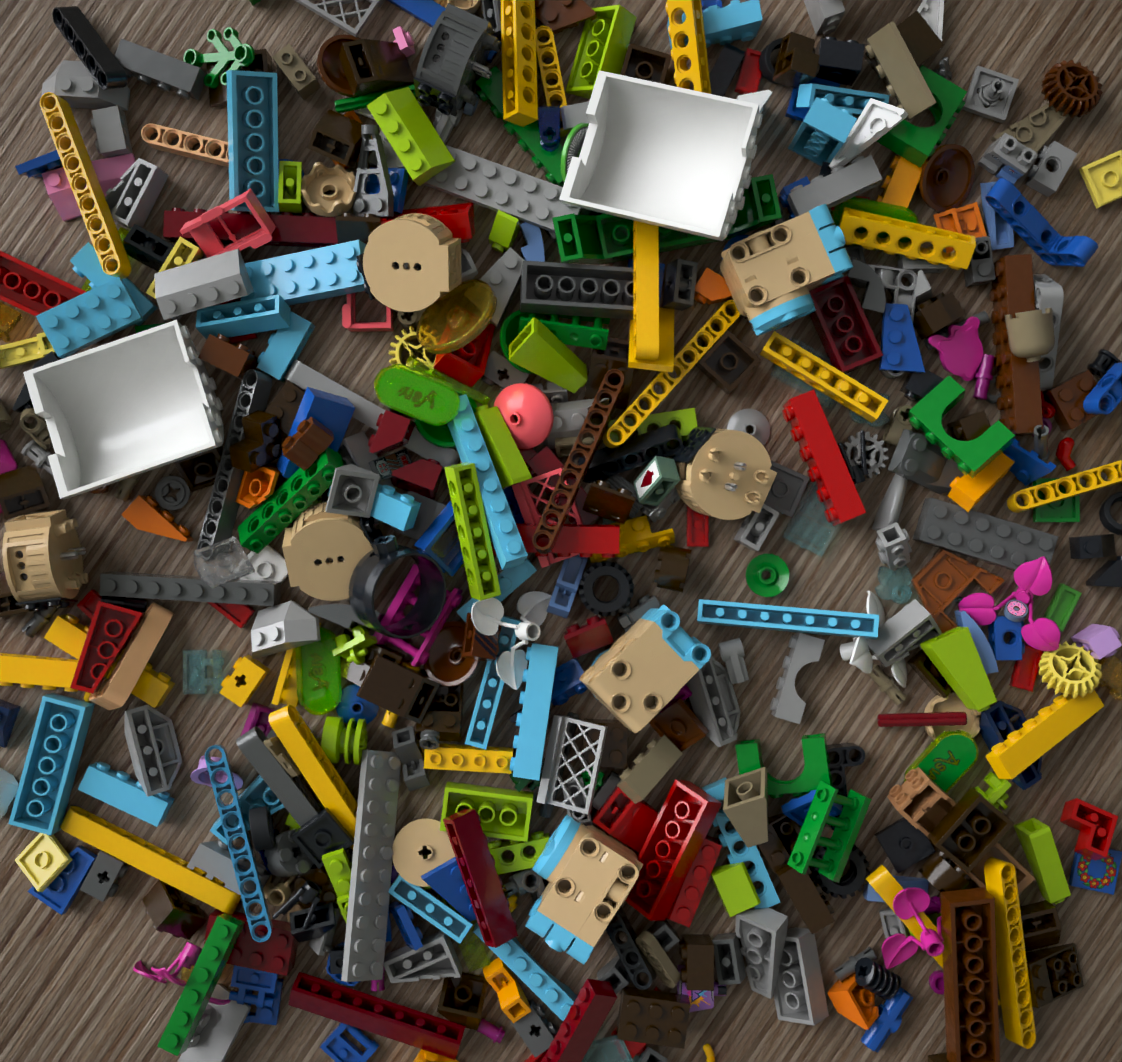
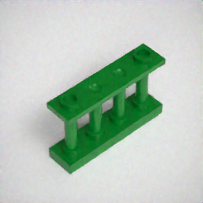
[518,313,610,350]
[787,780,872,883]

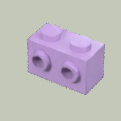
[1071,624,1122,660]

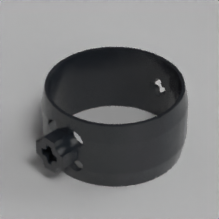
[349,535,446,638]

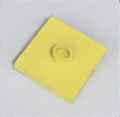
[1079,150,1122,209]
[15,833,73,892]

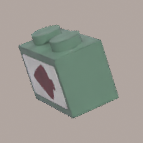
[633,456,680,506]

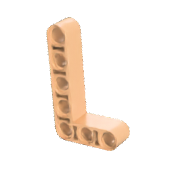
[141,123,229,167]
[89,602,173,710]

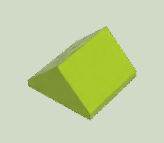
[711,862,761,917]

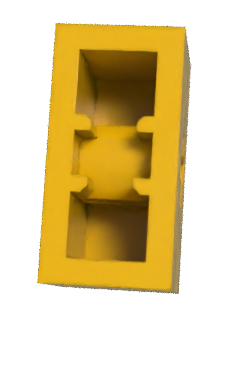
[219,655,270,707]

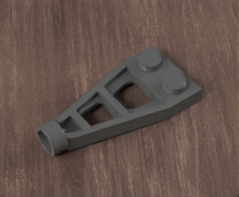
[353,124,394,217]

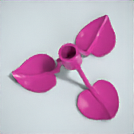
[958,556,1061,651]
[882,887,944,970]
[133,942,231,1005]

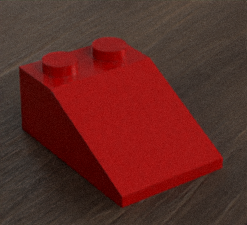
[433,306,495,387]

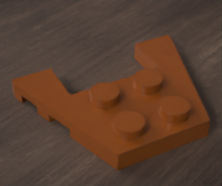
[911,549,1005,633]

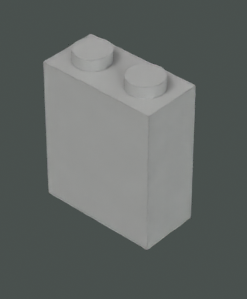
[804,0,845,35]

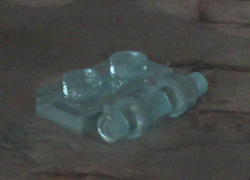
[183,649,224,694]

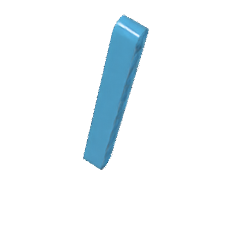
[205,744,272,942]

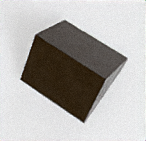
[907,649,952,698]

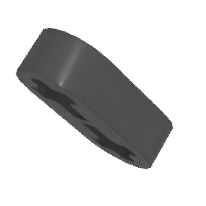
[592,771,621,810]

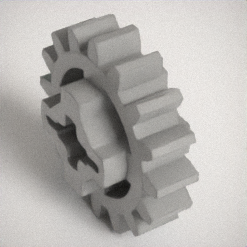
[843,431,889,478]

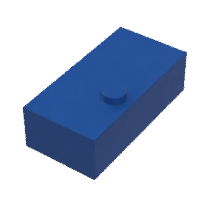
[276,387,355,478]

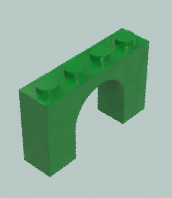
[876,65,967,167]
[909,375,1015,478]
[735,733,832,798]

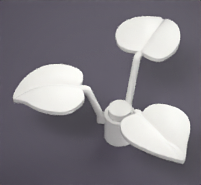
[471,591,551,690]
[840,591,907,688]

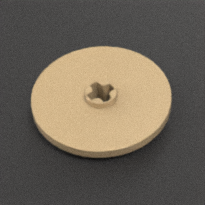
[392,819,455,887]

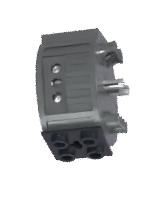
[413,3,500,117]

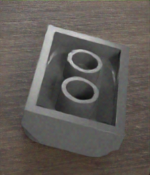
[887,429,964,494]

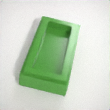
[1043,583,1082,632]

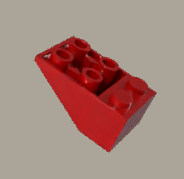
[592,786,659,853]

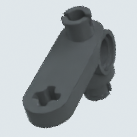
[502,868,545,903]

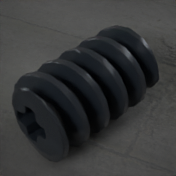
[855,957,901,1000]

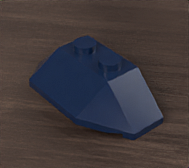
[979,701,1042,790]

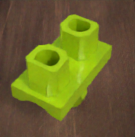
[332,625,377,665]
[975,772,1012,810]

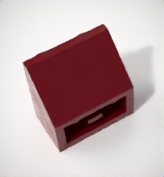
[368,410,415,456]
[564,615,614,659]

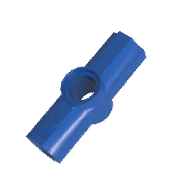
[861,987,913,1052]

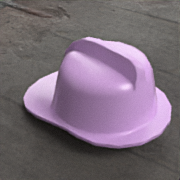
[190,756,243,790]

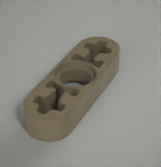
[635,930,681,988]

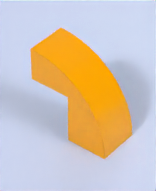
[482,957,531,1024]

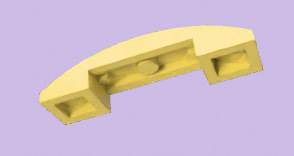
[0,332,55,369]

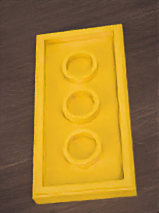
[628,308,674,373]

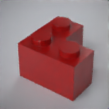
[1060,798,1118,860]

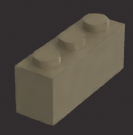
[617,735,683,804]

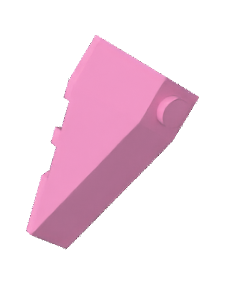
[42,153,136,222]

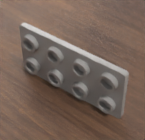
[178,984,251,1062]

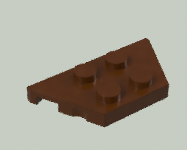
[535,0,597,35]

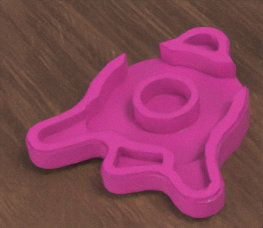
[928,317,983,381]

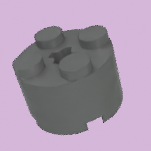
[264,829,314,878]

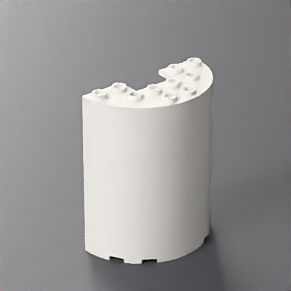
[559,70,763,241]
[23,320,224,499]

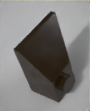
[174,446,223,492]
[437,972,488,1031]

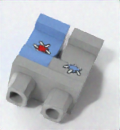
[977,133,1038,185]

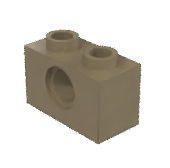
[272,44,321,100]

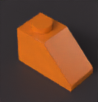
[694,267,733,305]

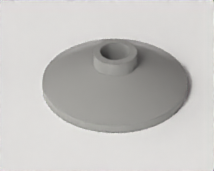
[727,409,770,446]

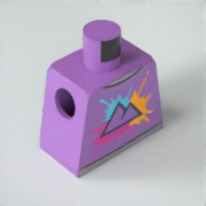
[677,965,727,1012]

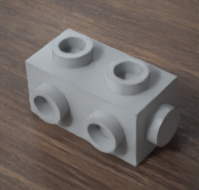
[875,522,912,570]

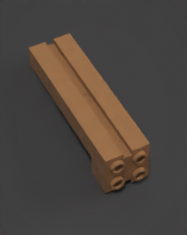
[887,767,1035,895]

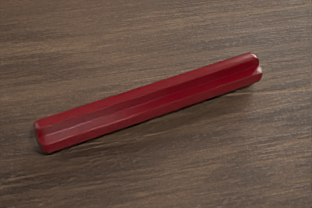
[877,712,967,727]

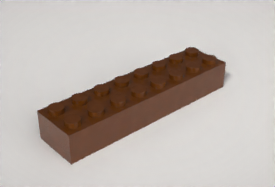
[990,254,1043,436]
[940,887,1000,1062]

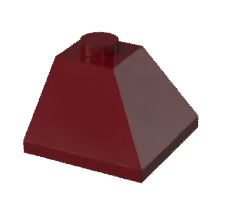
[392,459,443,500]

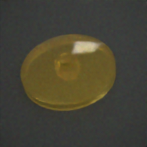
[416,280,497,354]

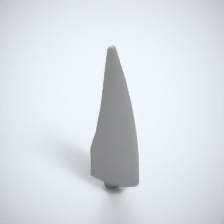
[872,474,908,540]

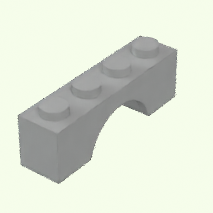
[770,632,825,724]

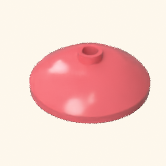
[493,383,554,449]

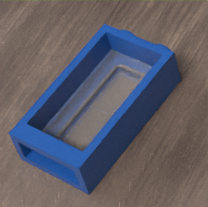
[414,500,464,576]

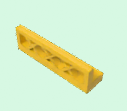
[271,623,321,707]

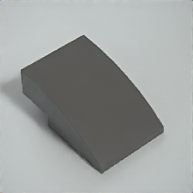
[308,604,385,630]

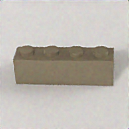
[865,21,936,120]

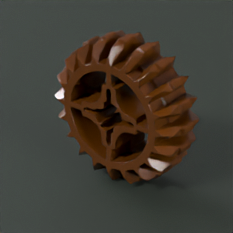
[1041,60,1103,118]

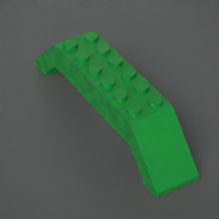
[552,174,782,265]

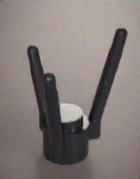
[838,430,869,484]
[273,880,321,929]

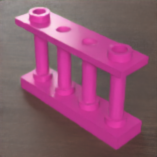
[373,564,463,667]

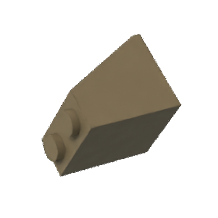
[723,767,769,848]

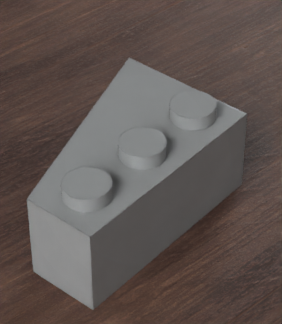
[92,158,169,229]
[465,247,524,329]
[866,599,942,667]
[187,840,271,895]
[384,931,463,983]

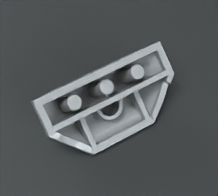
[41,60,130,111]
[542,398,611,449]
[251,601,321,659]
[686,655,741,747]
[124,705,183,797]

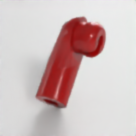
[1041,391,1055,418]
[1056,437,1076,471]

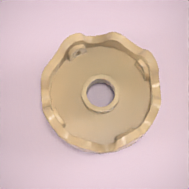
[301,162,356,217]
[924,692,981,743]

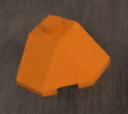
[236,464,280,509]
[827,973,879,1030]

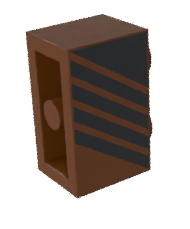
[462,612,502,661]

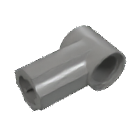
[433,108,463,144]
[718,638,749,684]

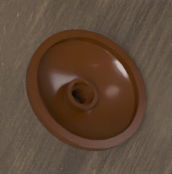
[317,34,364,97]
[920,144,975,212]
[424,621,481,687]

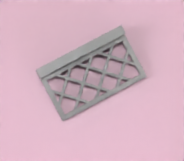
[295,0,385,38]
[536,714,608,815]

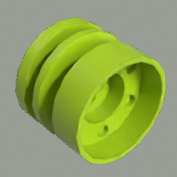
[321,716,368,765]

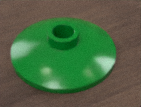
[745,554,789,597]

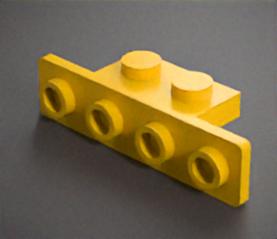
[590,515,675,563]

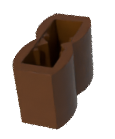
[282,417,334,471]

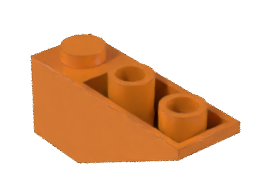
[121,495,193,542]

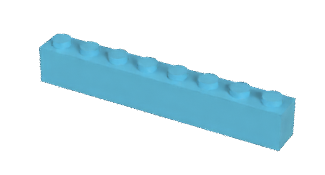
[446,394,528,570]
[697,599,879,639]

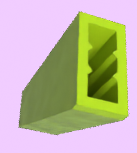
[509,317,588,393]
[474,404,532,488]
[920,627,997,712]
[1013,817,1071,904]

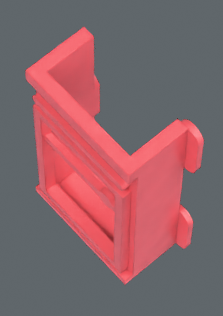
[180,188,276,258]
[342,293,394,332]

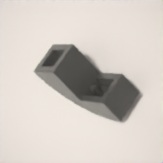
[846,257,886,313]
[392,726,430,791]

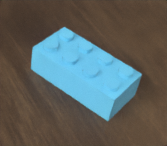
[788,97,857,166]
[36,277,144,358]

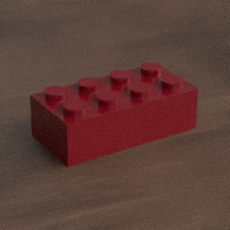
[809,276,883,374]
[204,909,298,976]

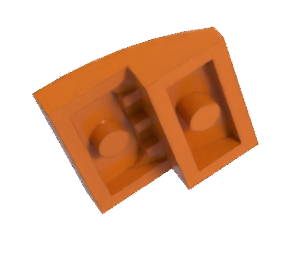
[933,202,987,253]

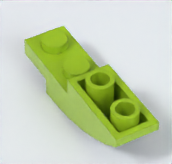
[322,848,352,924]

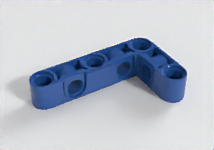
[985,178,1098,267]
[1083,362,1122,415]

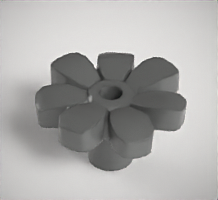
[932,57,952,81]

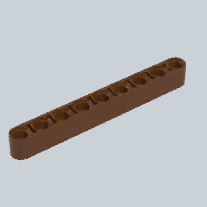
[532,369,625,554]

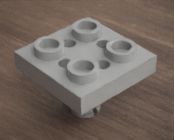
[962,66,1019,123]

